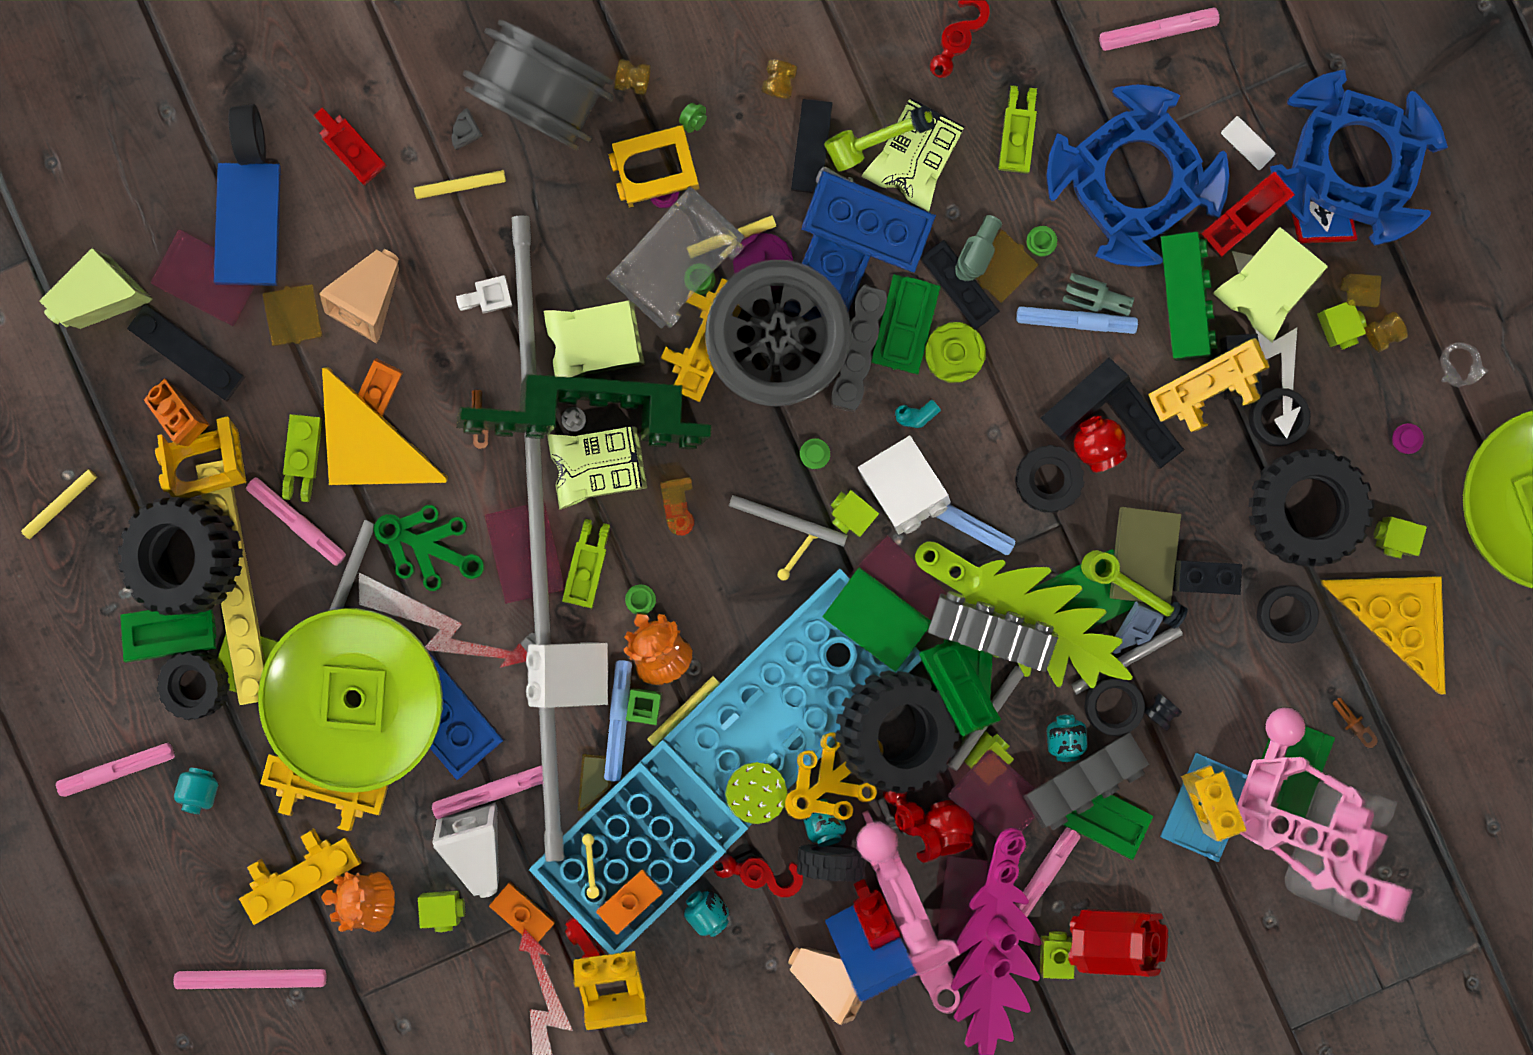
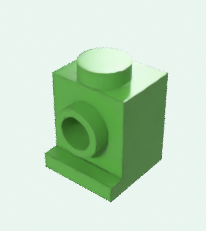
[626,688,663,725]

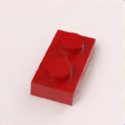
[565,916,606,963]

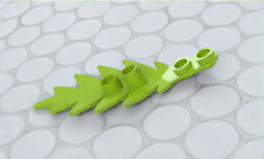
[915,542,1133,688]

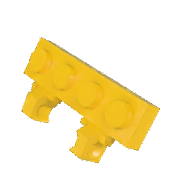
[661,278,742,403]
[1148,339,1270,432]
[260,754,388,831]
[239,829,362,925]

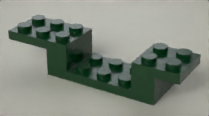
[456,374,711,449]

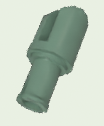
[955,215,1002,281]
[1062,273,1134,316]

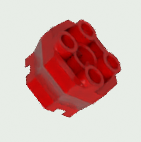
[1068,909,1168,977]

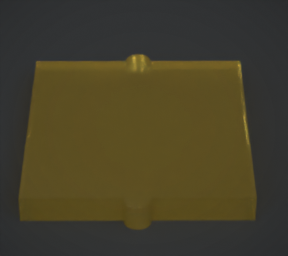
[975,230,1038,303]
[263,284,323,346]

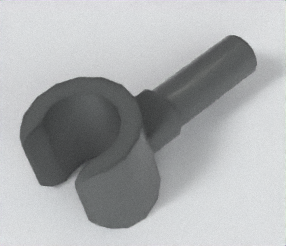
[877,797,906,836]

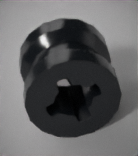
[1144,693,1182,731]

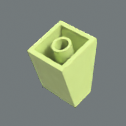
[40,248,153,329]

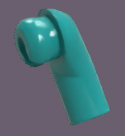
[895,399,941,428]

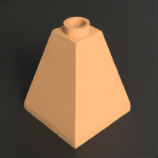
[320,249,399,343]
[788,947,863,1025]

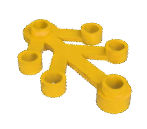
[785,733,883,820]

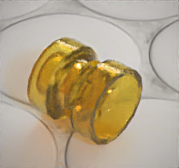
[614,59,651,95]
[761,60,798,99]
[1365,311,1408,352]

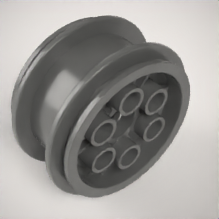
[463,19,614,151]
[705,260,851,406]

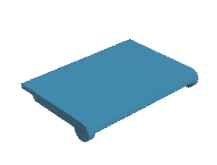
[1160,753,1248,862]

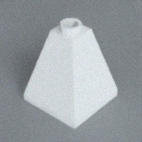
[433,803,499,898]

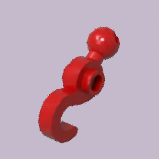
[930,0,990,78]
[883,791,941,863]
[713,854,803,897]

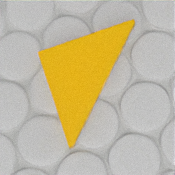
[322,367,448,485]
[1321,576,1446,694]

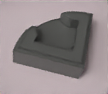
[451,108,483,151]

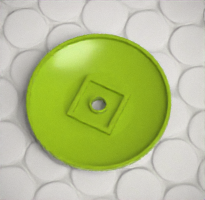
[1463,410,1533,589]
[258,608,443,793]

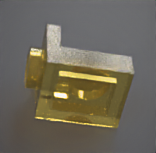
[1341,274,1381,307]

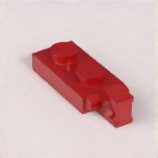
[313,107,387,186]
[853,879,901,950]

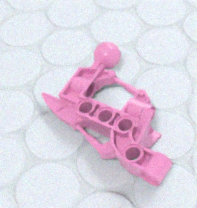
[1213,707,1412,921]
[857,810,961,1014]

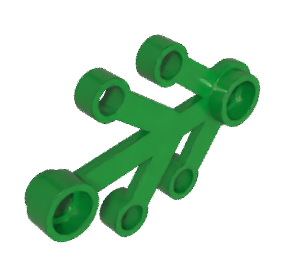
[374,505,485,591]

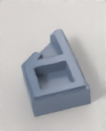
[1112,601,1165,654]

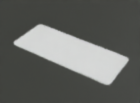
[1221,116,1275,170]

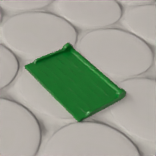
[1031,549,1136,631]
[822,567,931,672]
[1261,726,1335,818]

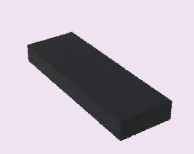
[791,99,833,194]
[920,240,1000,330]
[1041,358,1131,441]
[1106,381,1184,469]

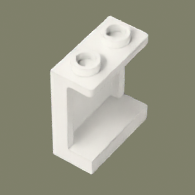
[858,436,951,535]
[526,642,608,708]

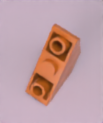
[144,378,209,447]

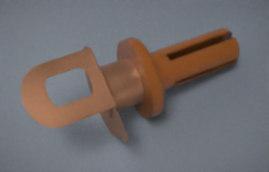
[472,390,488,449]
[1332,698,1378,748]

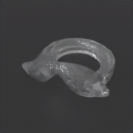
[1440,342,1488,387]

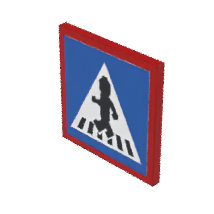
[1291,199,1358,243]

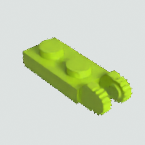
[998,86,1037,174]
[282,414,322,502]
[562,519,610,609]

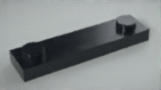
[127,304,245,401]

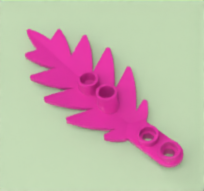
[950,828,1042,1055]

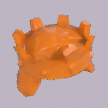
[623,613,693,685]
[320,871,395,932]

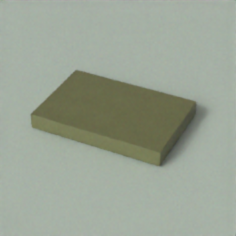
[1109,507,1181,605]

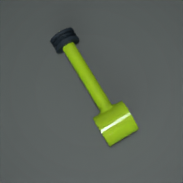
[824,105,935,172]
[1081,550,1188,629]

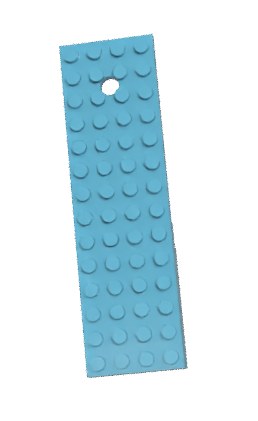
[529,568,922,954]

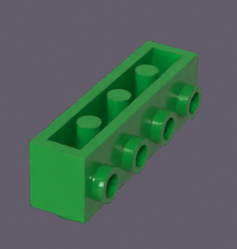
[1161,232,1218,361]

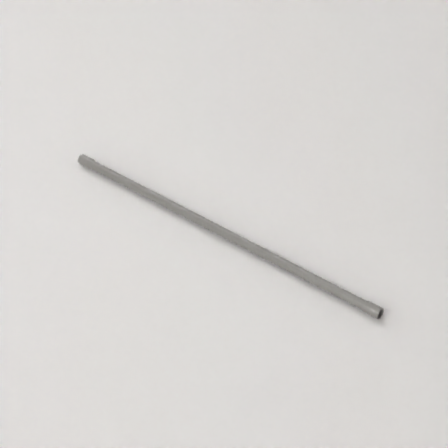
[512,215,564,861]

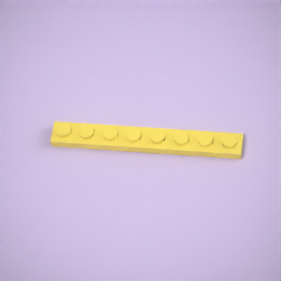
[196,460,265,705]

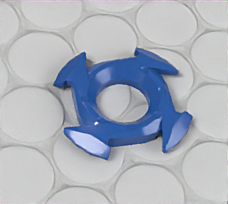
[1270,70,1448,246]
[1046,84,1230,267]

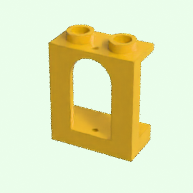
[608,125,699,208]
[155,416,246,498]
[1181,765,1247,842]
[574,951,647,1030]

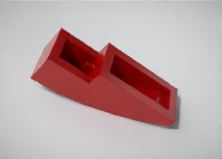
[1200,171,1295,257]

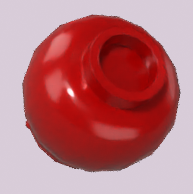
[1074,416,1128,472]
[924,800,974,856]

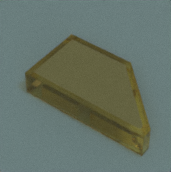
[578,754,611,811]

